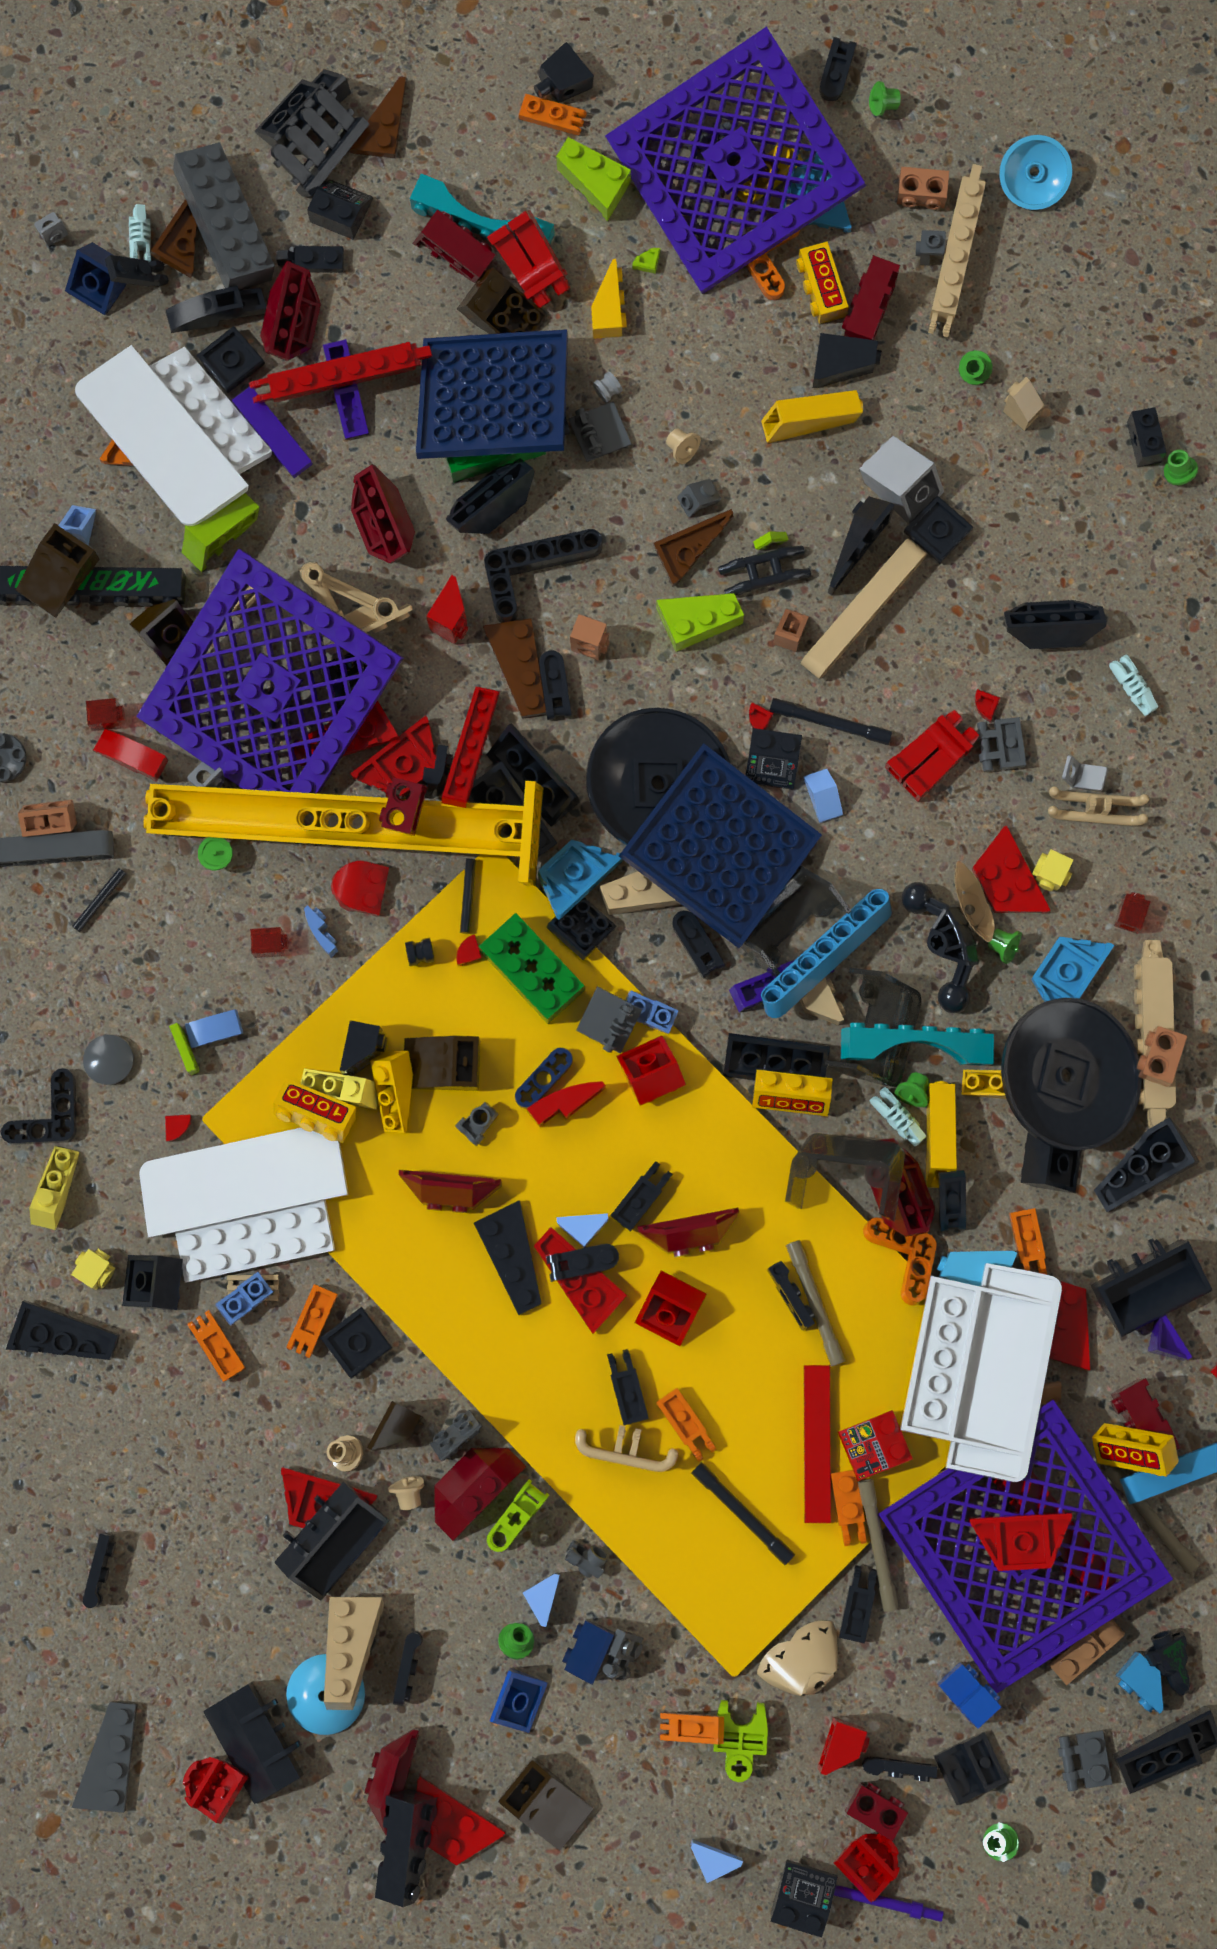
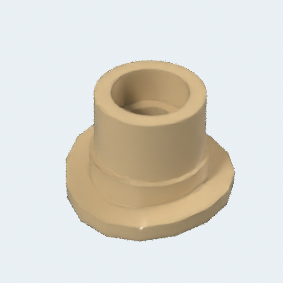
[666,428,701,464]
[327,1435,363,1472]
[388,1476,424,1510]

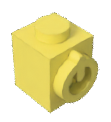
[1032,849,1073,891]
[71,1248,116,1290]

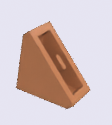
[773,609,809,652]

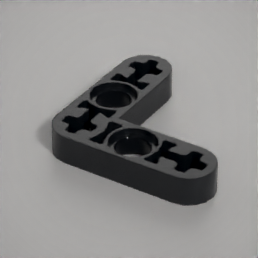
[1,1068,77,1145]

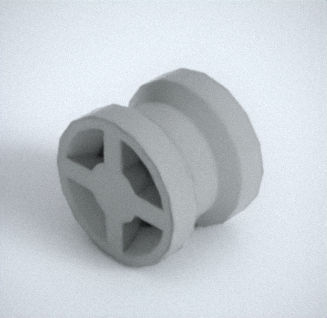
[593,372,623,403]

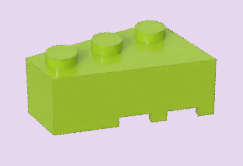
[556,137,631,222]
[181,493,259,572]
[656,593,744,652]

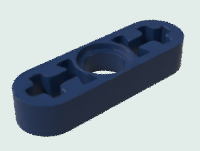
[515,1048,573,1109]

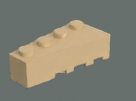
[600,871,681,915]
[324,1597,384,1710]

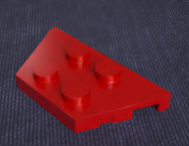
[350,715,436,799]
[972,826,1051,914]
[281,1467,378,1528]
[970,1512,1072,1571]
[417,1776,506,1866]

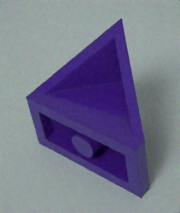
[1148,1315,1192,1361]

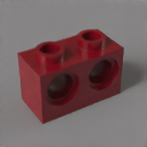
[379,778,427,836]
[844,1782,908,1841]

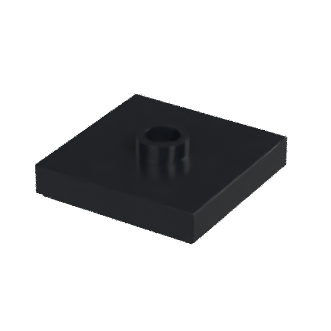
[196,326,265,393]
[904,495,974,564]
[321,1307,393,1379]

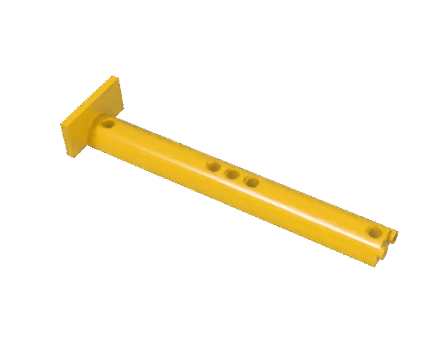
[143,781,543,887]

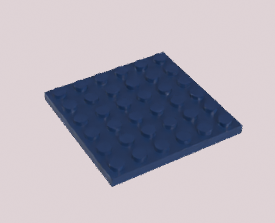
[416,329,568,459]
[619,743,822,948]

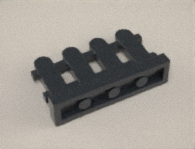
[271,89,369,197]

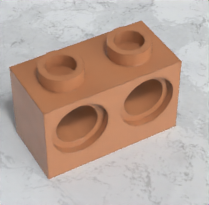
[897,167,949,210]
[570,614,610,660]
[18,799,77,837]
[1137,1026,1187,1087]

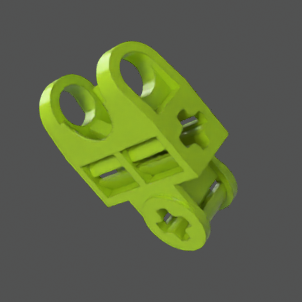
[487,1479,550,1552]
[713,1700,768,1782]

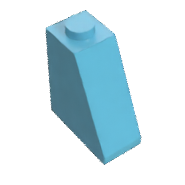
[937,1251,1017,1286]

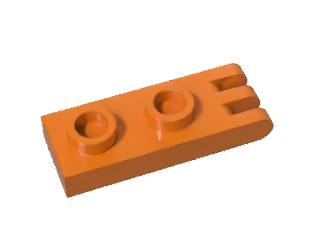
[519,94,587,135]
[286,1284,338,1358]
[187,1310,246,1382]
[660,1712,724,1744]

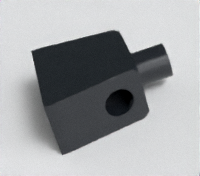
[534,42,594,102]

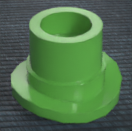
[869,81,901,116]
[959,350,993,385]
[1164,450,1198,485]
[198,837,233,871]
[988,929,1022,964]
[895,1072,930,1107]
[498,1623,534,1660]
[983,1823,1019,1861]

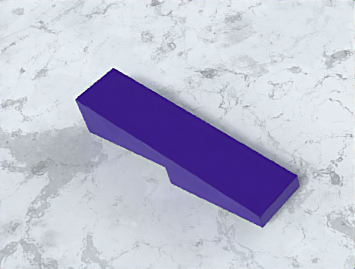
[323,339,369,439]
[232,387,313,478]
[729,959,835,1013]

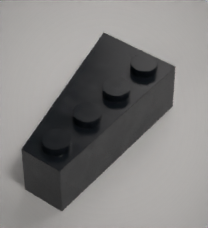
[375,1789,438,1907]

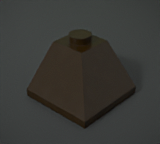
[129,599,193,666]
[367,1401,424,1451]

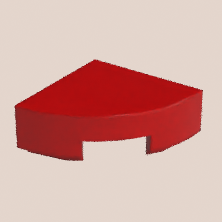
[975,689,1000,722]
[749,702,774,730]
[456,934,482,966]
[165,1114,192,1142]

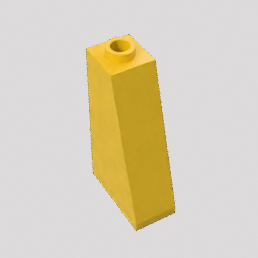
[761,390,863,443]
[926,1081,957,1188]

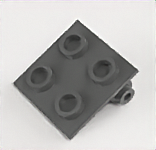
[568,401,632,462]
[576,986,642,1054]
[430,1410,483,1461]

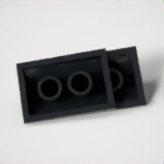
[255,69,351,147]
[1113,1706,1217,1794]

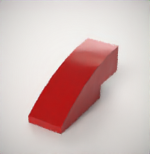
[93,729,169,782]
[527,1081,606,1127]

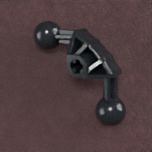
[901,882,980,1013]

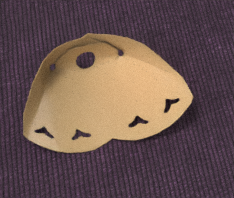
[955,861,995,942]
[757,1621,838,1697]

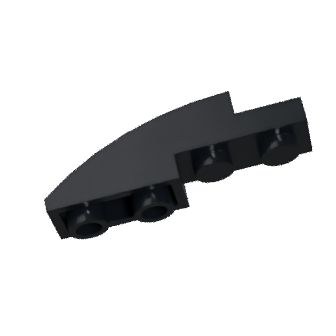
[166,286,266,333]

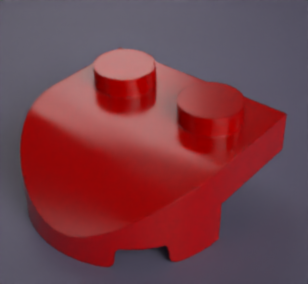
[331,861,389,917]
[183,1757,248,1824]
[833,1833,900,1902]

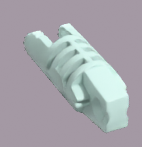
[129,204,151,262]
[1109,655,1158,716]
[869,1087,926,1146]

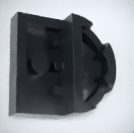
[423,745,453,799]

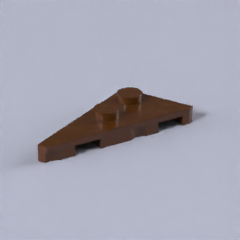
[349,76,407,158]
[151,199,196,278]
[653,509,734,587]

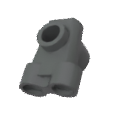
[455,1102,498,1146]
[565,1540,608,1578]

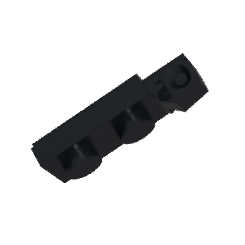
[276,246,344,273]
[767,1261,815,1331]

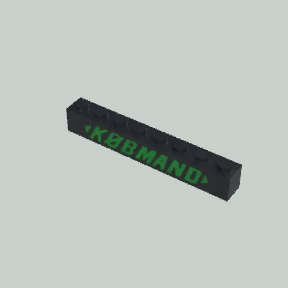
[0,566,186,607]

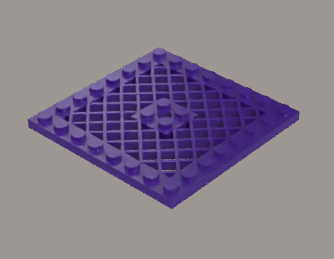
[605,26,866,294]
[136,549,404,794]
[878,1399,1173,1693]

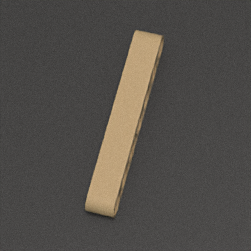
[800,538,927,680]

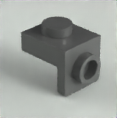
[916,230,946,265]
[677,479,721,517]

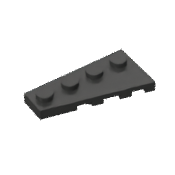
[72,1701,137,1813]

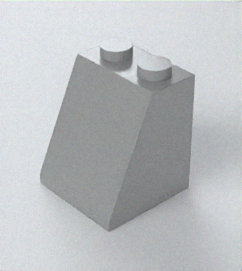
[859,436,944,524]

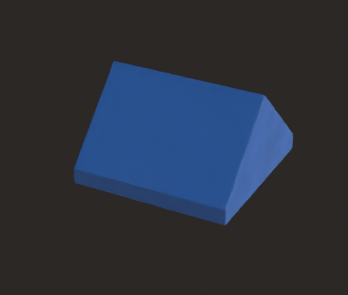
[490,1668,548,1733]

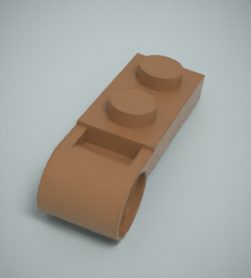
[1049,1619,1125,1685]

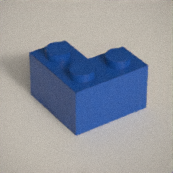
[937,1662,1001,1729]

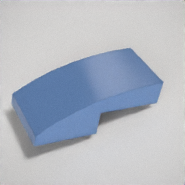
[304,905,338,958]
[625,990,678,1034]
[185,1009,243,1048]
[215,1272,273,1326]

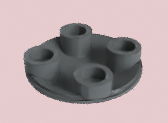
[0,733,26,782]
[83,1035,134,1085]

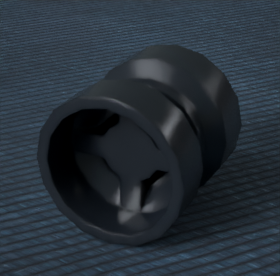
[405,938,435,967]

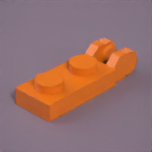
[1009,1208,1047,1275]
[656,1388,716,1462]
[831,1470,866,1546]

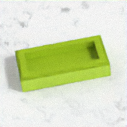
[169,1023,200,1075]

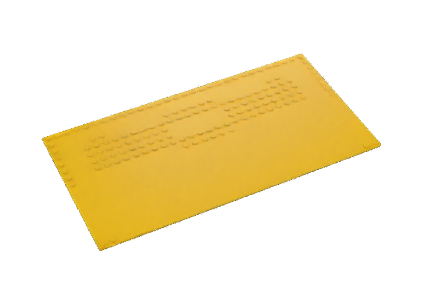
[202,854,951,1677]

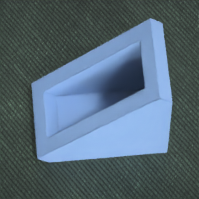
[58,505,96,545]
[803,769,843,823]
[556,1213,608,1248]
[523,1573,560,1627]
[690,1839,743,1883]

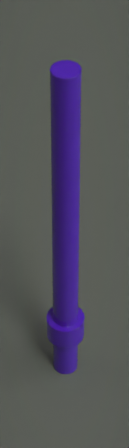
[834,1885,944,1922]

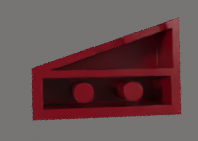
[412,209,495,283]
[842,255,900,340]
[1110,1378,1181,1450]

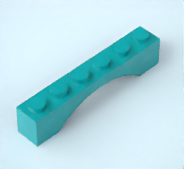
[410,174,555,244]
[841,1023,994,1066]

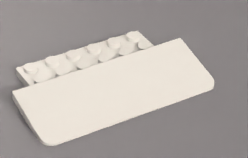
[75,345,272,526]
[139,1128,349,1283]
[900,1263,1062,1482]

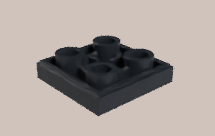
[546,897,617,960]

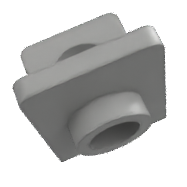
[34,212,69,247]
[1062,755,1108,791]
[187,762,224,788]

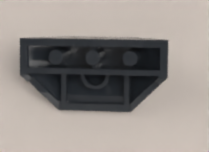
[446,458,535,534]
[1004,600,1107,649]

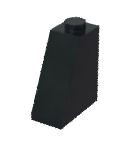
[812,333,882,388]

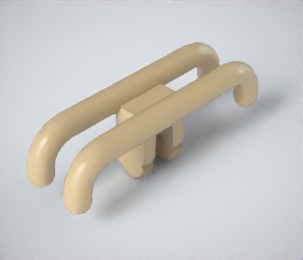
[1048,786,1149,826]
[575,1425,678,1472]

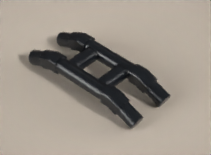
[718,545,811,596]

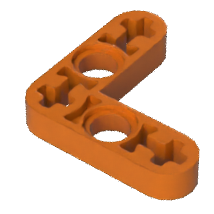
[746,230,801,300]
[863,1217,937,1306]

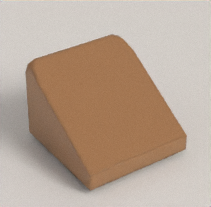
[1040,1381,1062,1405]

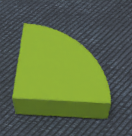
[632,248,661,274]
[753,531,789,550]

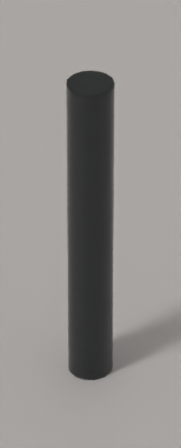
[460,858,476,934]
[72,868,126,932]

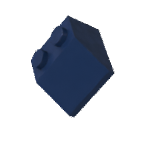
[65,242,126,315]
[562,1619,614,1685]

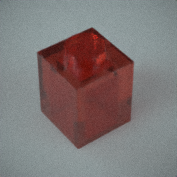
[86,698,125,731]
[1113,892,1151,934]
[250,927,289,958]

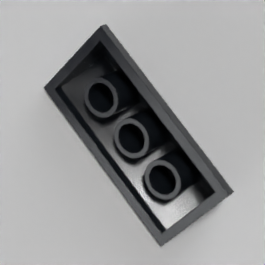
[486,723,580,827]
[723,1033,830,1080]

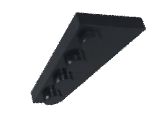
[474,1200,542,1315]
[6,1300,120,1360]

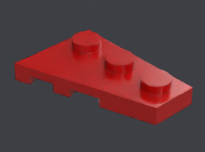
[1049,1281,1090,1371]

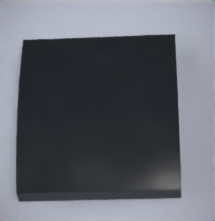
[934,1732,1008,1805]

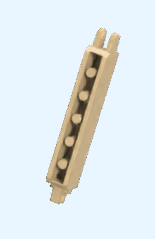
[928,164,986,337]
[1134,940,1176,1129]

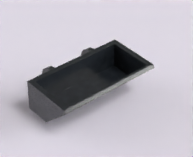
[1091,1238,1213,1337]
[274,1482,390,1601]
[203,1682,304,1804]

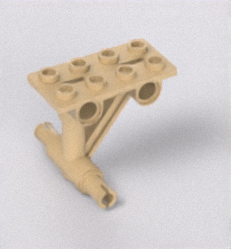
[299,562,413,655]

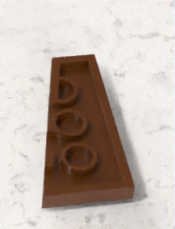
[483,618,546,719]

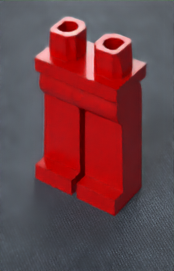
[487,210,570,308]
[885,710,979,802]

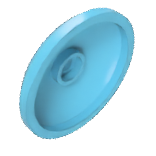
[999,135,1072,210]
[286,1654,365,1735]

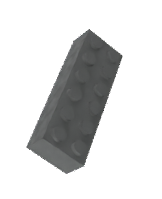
[173,142,275,290]

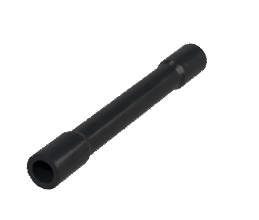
[769,698,892,745]
[691,1462,795,1566]

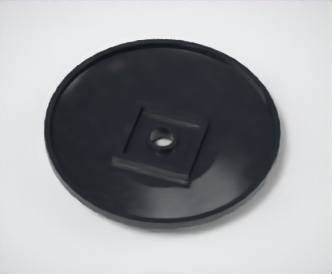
[586,708,731,845]
[1001,998,1141,1151]

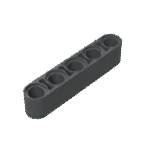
[0,830,114,867]

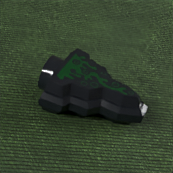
[1144,1630,1190,1696]

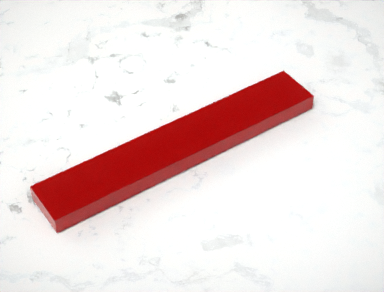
[441,686,500,808]
[804,1365,831,1523]

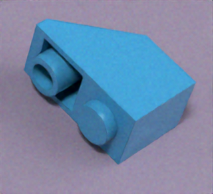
[1115,1651,1163,1713]

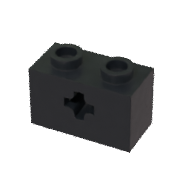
[1127,407,1167,468]

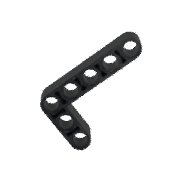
[484,529,602,623]

